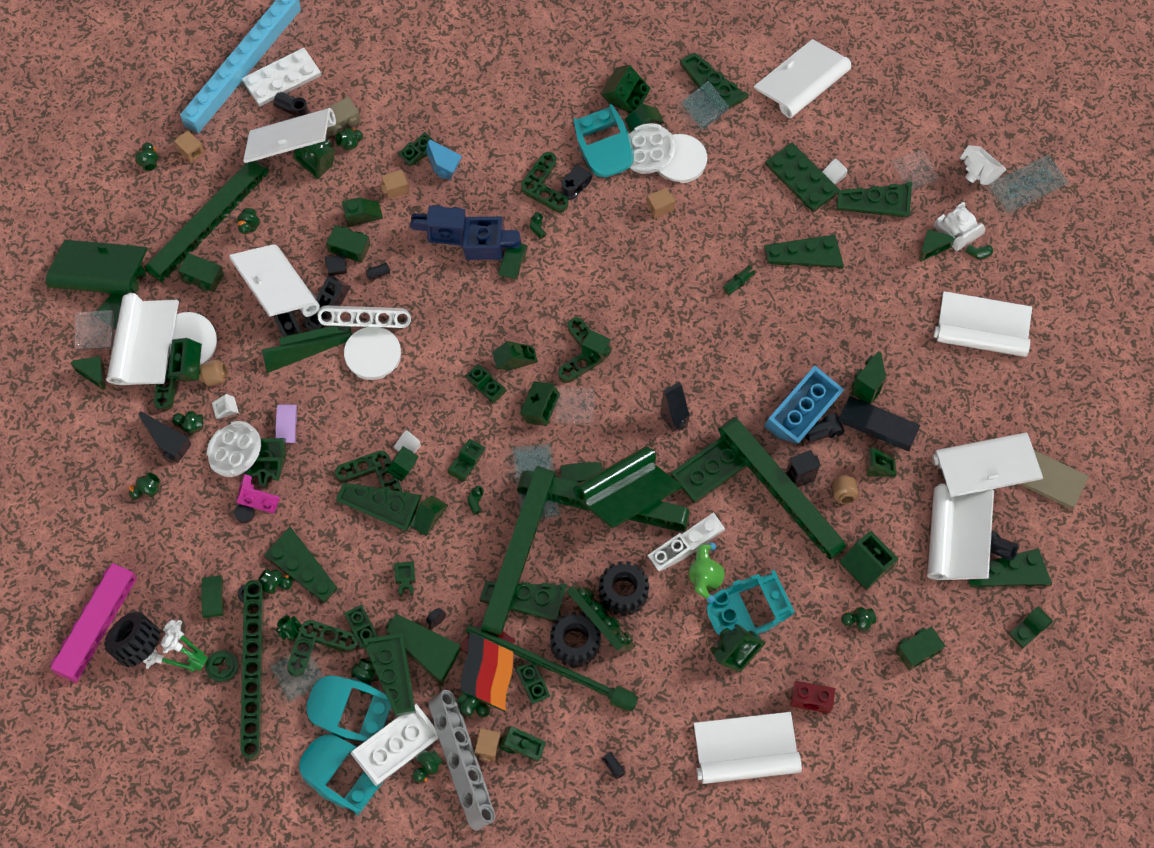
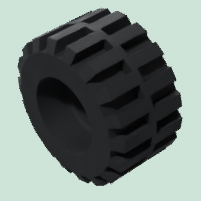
[599,561,649,616]
[104,611,160,667]
[550,612,601,667]

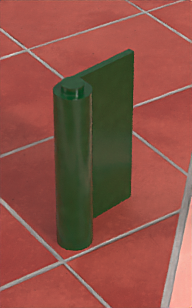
[46,240,148,295]
[573,446,682,529]

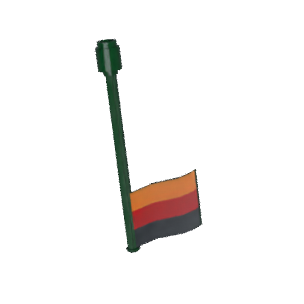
[461,624,639,713]

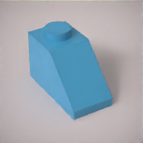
[426,140,462,180]

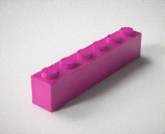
[51,563,137,683]

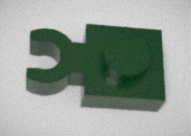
[394,561,416,597]

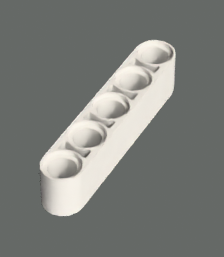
[318,306,411,328]

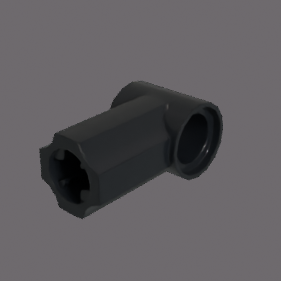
[273,92,309,118]
[805,413,845,443]
[990,530,1019,561]

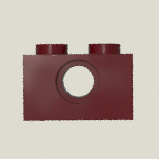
[790,681,836,714]

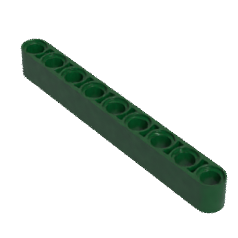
[145,160,269,282]
[718,417,846,560]
[481,466,556,635]
[517,470,690,532]
[240,580,264,761]

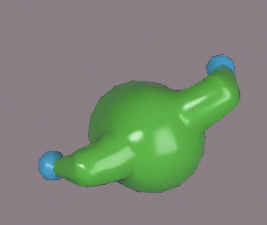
[688,542,725,603]

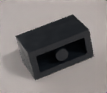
[786,450,820,487]

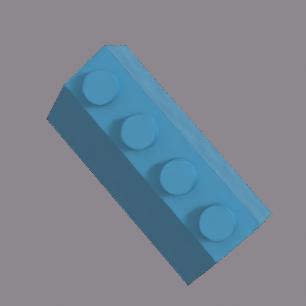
[764,366,844,444]

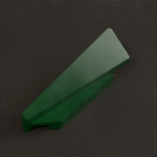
[262,326,352,373]

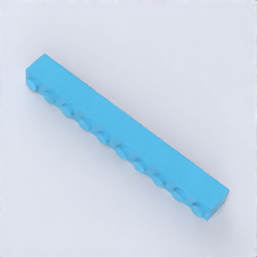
[180,0,301,134]

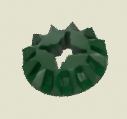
[205,650,238,682]

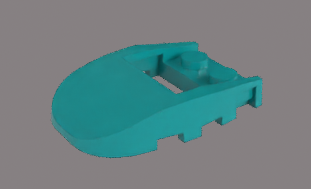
[574,104,634,177]
[707,569,795,635]
[306,675,392,742]
[299,734,385,816]

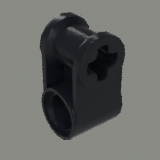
[561,165,593,200]

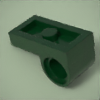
[1008,606,1053,649]
[498,726,546,762]

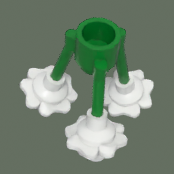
[142,620,208,672]

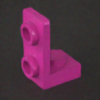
[236,474,280,513]

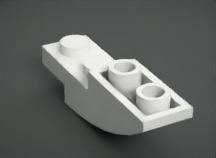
[648,512,725,572]

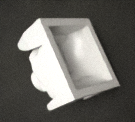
[960,145,1006,185]
[933,202,986,252]

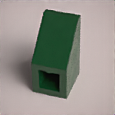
[492,341,538,371]

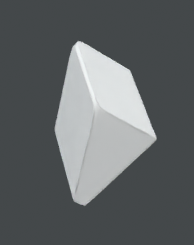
[822,159,848,184]
[212,394,239,419]
[394,430,421,453]

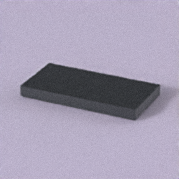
[838,396,920,451]

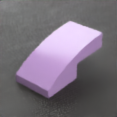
[276,405,297,443]

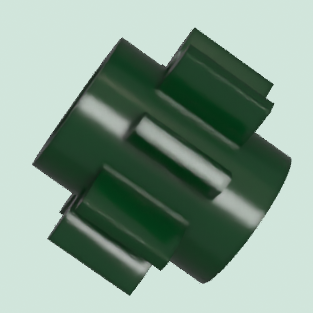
[276,615,301,640]

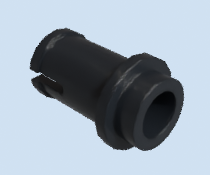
[365,263,390,281]
[601,752,626,779]

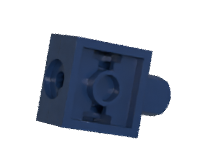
[410,205,466,246]
[463,216,521,260]

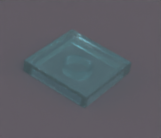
[681,81,730,130]
[270,646,323,702]

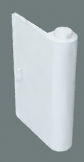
[754,39,851,118]
[243,108,336,163]
[229,245,320,317]
[933,291,1032,357]
[106,293,179,385]
[932,433,1043,497]
[927,484,994,580]
[694,712,802,784]

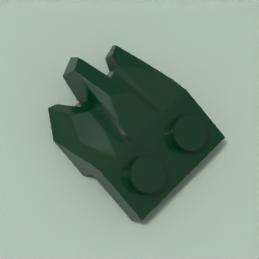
[244,438,286,487]

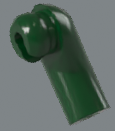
[529,212,547,240]
[965,244,993,260]
[467,486,484,515]

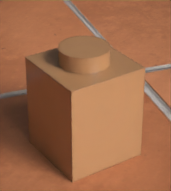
[174,131,205,163]
[380,170,409,199]
[646,188,676,218]
[475,728,501,763]

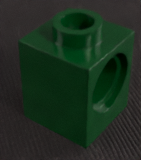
[582,330,612,362]
[386,446,419,481]

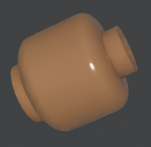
[199,359,228,387]
[832,475,859,505]

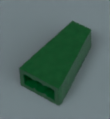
[385,614,461,685]

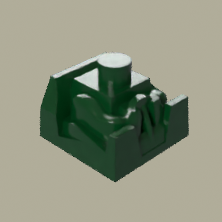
[293,138,335,179]
[710,624,766,673]

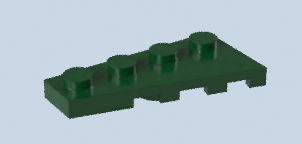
[680,53,749,114]
[836,182,912,218]
[764,234,844,269]
[336,482,422,531]
[264,526,337,604]
[967,548,1052,587]
[480,581,567,623]
[362,633,416,717]

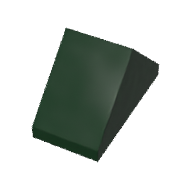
[625,103,664,133]
[919,230,955,262]
[70,356,106,390]
[865,448,897,477]
[410,495,448,536]

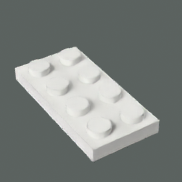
[242,48,322,107]
[351,704,439,786]

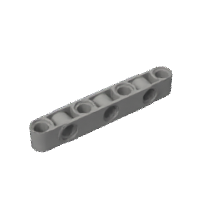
[429,690,495,831]

